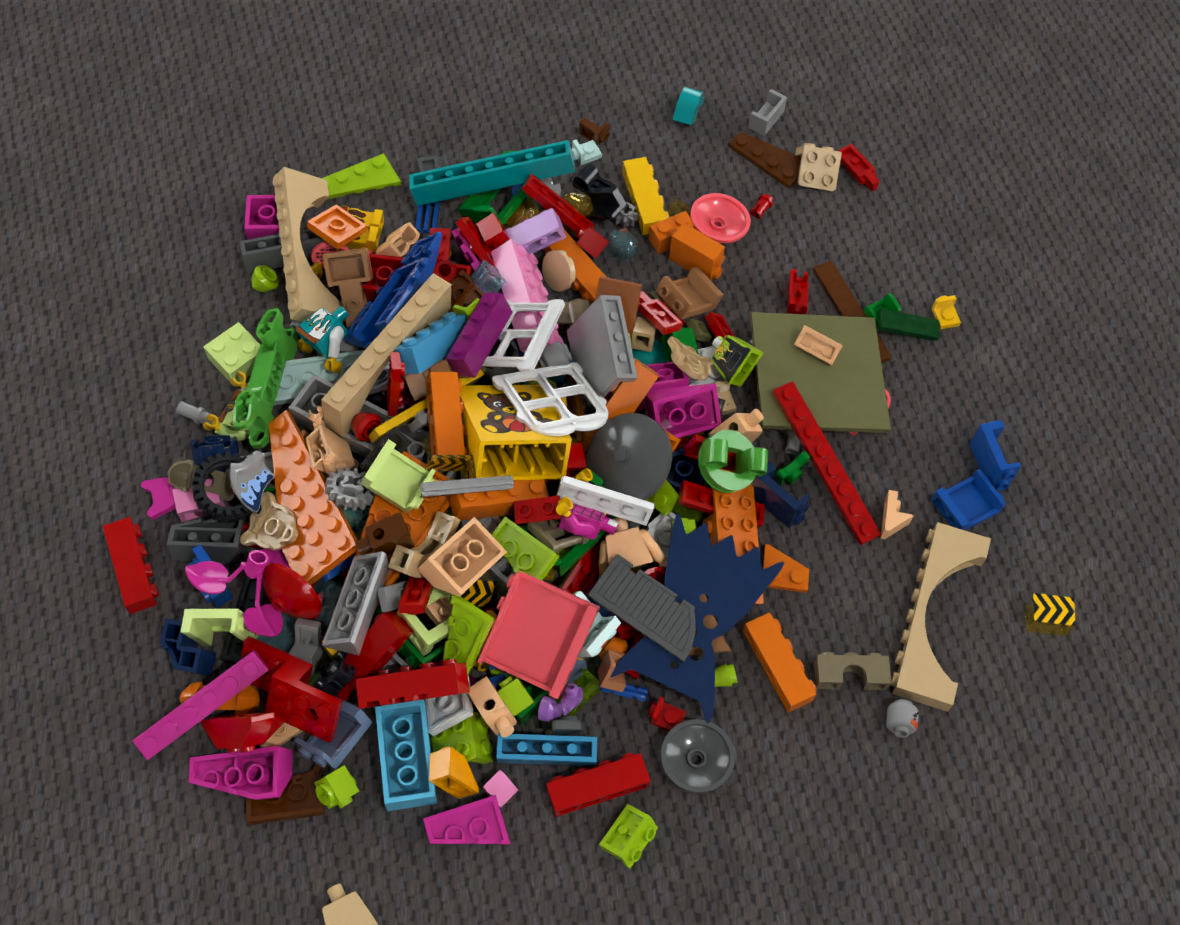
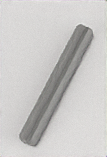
[420,475,514,497]

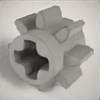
[614,202,639,228]

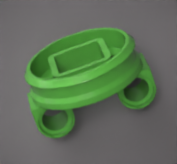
[698,430,768,493]

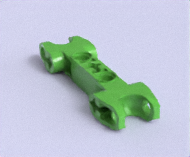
[233,308,298,449]

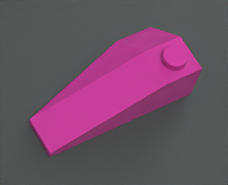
[189,746,293,800]

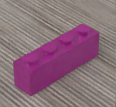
[446,293,513,378]

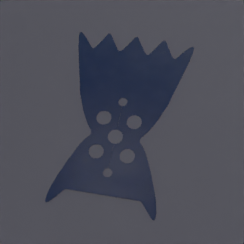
[611,513,784,723]

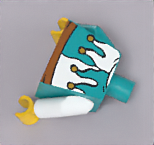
[294,306,349,373]

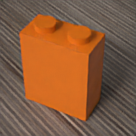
[669,222,725,281]

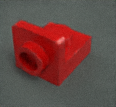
[648,697,686,731]

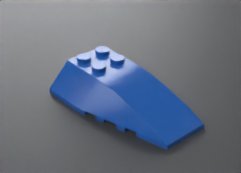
[343,231,442,349]

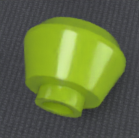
[251,265,279,293]

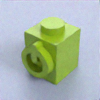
[314,765,359,809]

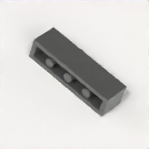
[239,228,328,274]

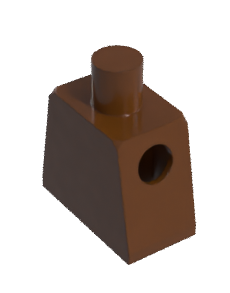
[355,512,415,556]

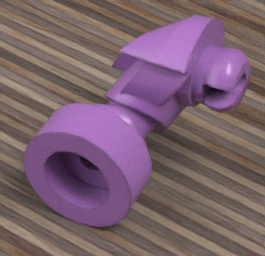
[538,684,583,722]

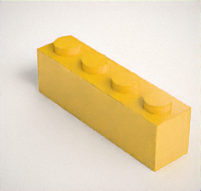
[622,157,669,235]

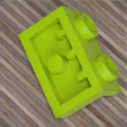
[599,804,658,868]

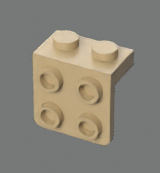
[795,143,842,191]

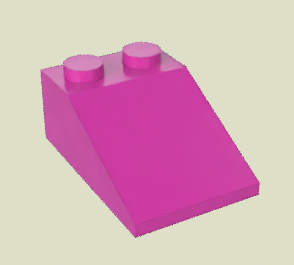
[645,383,722,438]

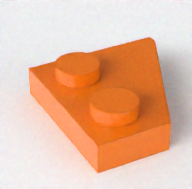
[763,544,809,593]

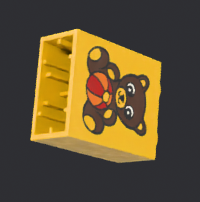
[459,385,572,480]

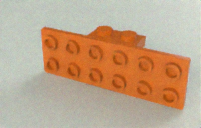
[702,469,764,605]

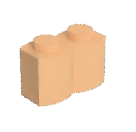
[376,222,420,257]

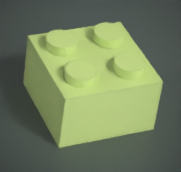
[203,322,260,386]

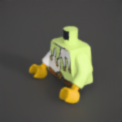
[203,371,249,441]

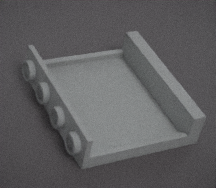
[567,295,637,410]

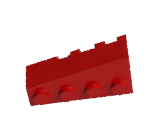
[355,659,470,709]

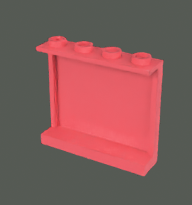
[478,571,600,699]

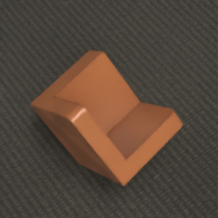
[597,650,626,692]

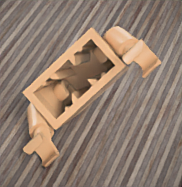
[305,406,359,474]
[598,517,667,578]

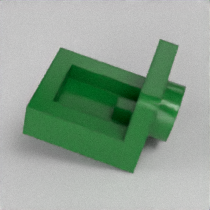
[863,293,902,326]

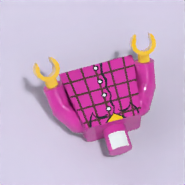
[556,468,619,540]

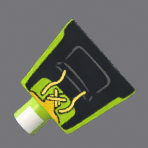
[712,335,764,386]

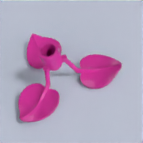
[185,549,291,637]

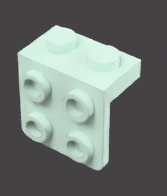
[573,591,621,658]

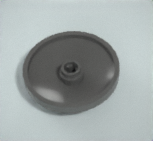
[586,413,672,500]

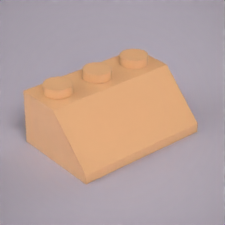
[417,517,507,597]

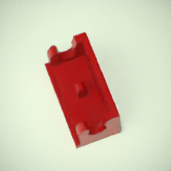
[787,269,809,315]

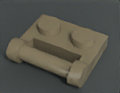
[527,515,589,553]

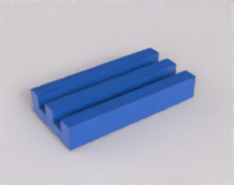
[415,201,440,234]

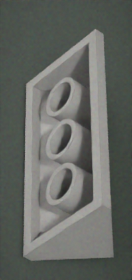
[322,552,389,656]

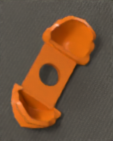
[179,681,260,714]

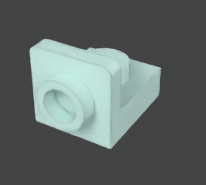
[571,139,602,165]

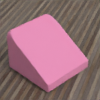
[483,770,518,808]

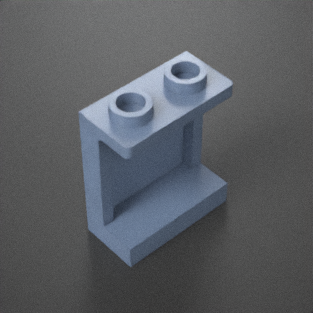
[294,697,373,770]

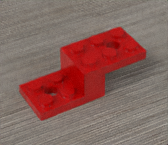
[241,636,343,743]

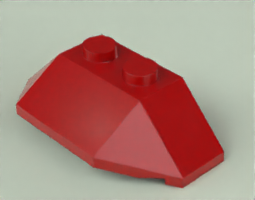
[201,712,284,753]

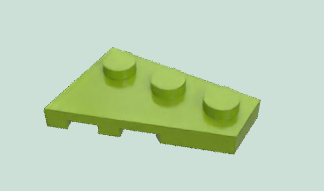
[492,517,560,580]

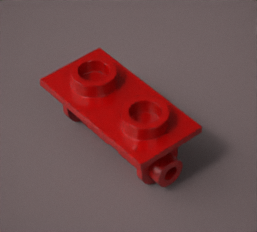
[514,495,561,524]

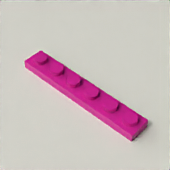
[132,650,269,760]

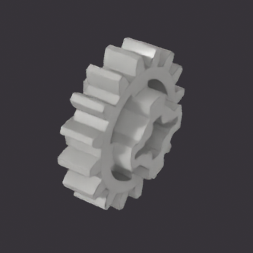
[324,467,375,511]

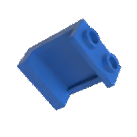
[970,420,1021,491]
[931,469,1006,531]

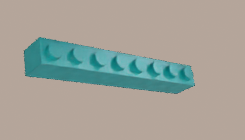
[409,140,575,206]

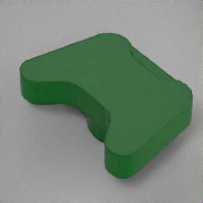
[774,451,810,486]

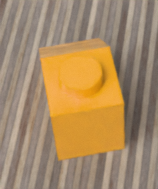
[429,747,479,799]

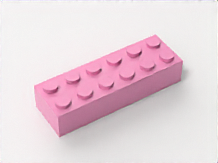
[491,239,564,364]

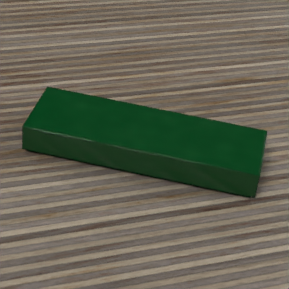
[878,309,940,341]

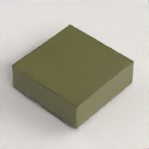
[686,319,712,342]

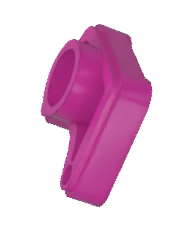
[141,477,176,520]

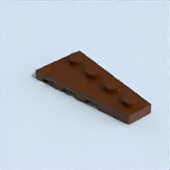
[728,132,801,189]

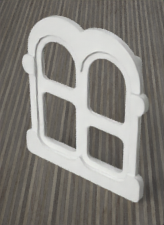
[482,299,565,372]
[492,362,608,436]

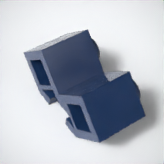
[160,618,216,676]

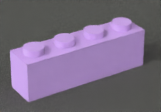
[491,208,566,254]

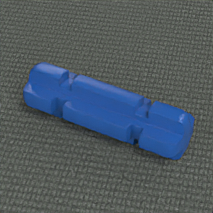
[601,683,648,702]

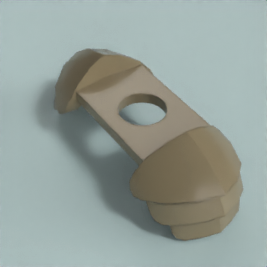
[167,460,236,501]

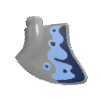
[229,451,275,513]

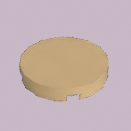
[542,249,576,292]

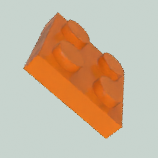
[307,204,367,249]

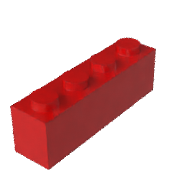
[103,517,160,614]
[337,611,414,701]
[546,753,651,817]

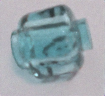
[608,228,639,259]

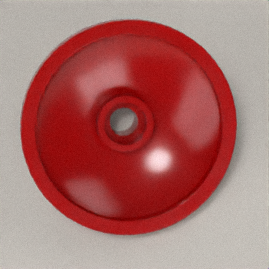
[261,563,322,620]

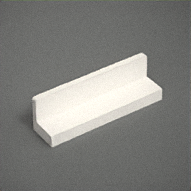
[557,476,654,526]

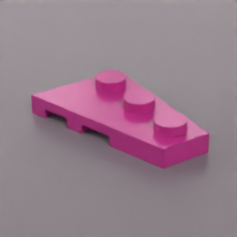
[423,795,510,844]

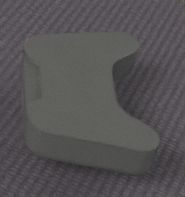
[545,716,583,736]

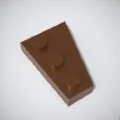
[246,765,325,825]

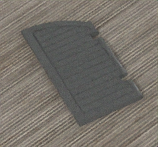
[588,554,696,663]

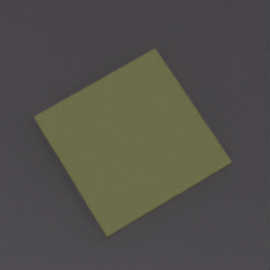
[750,312,891,433]

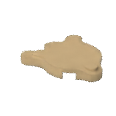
[667,336,714,381]
[240,491,298,551]

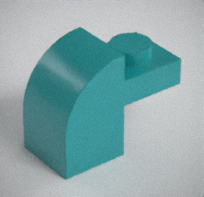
[673,87,705,125]

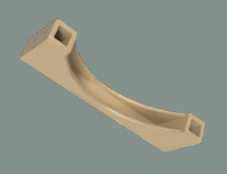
[273,167,346,323]
[321,273,451,438]
[890,522,991,712]

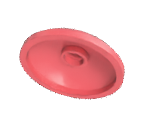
[690,193,751,243]

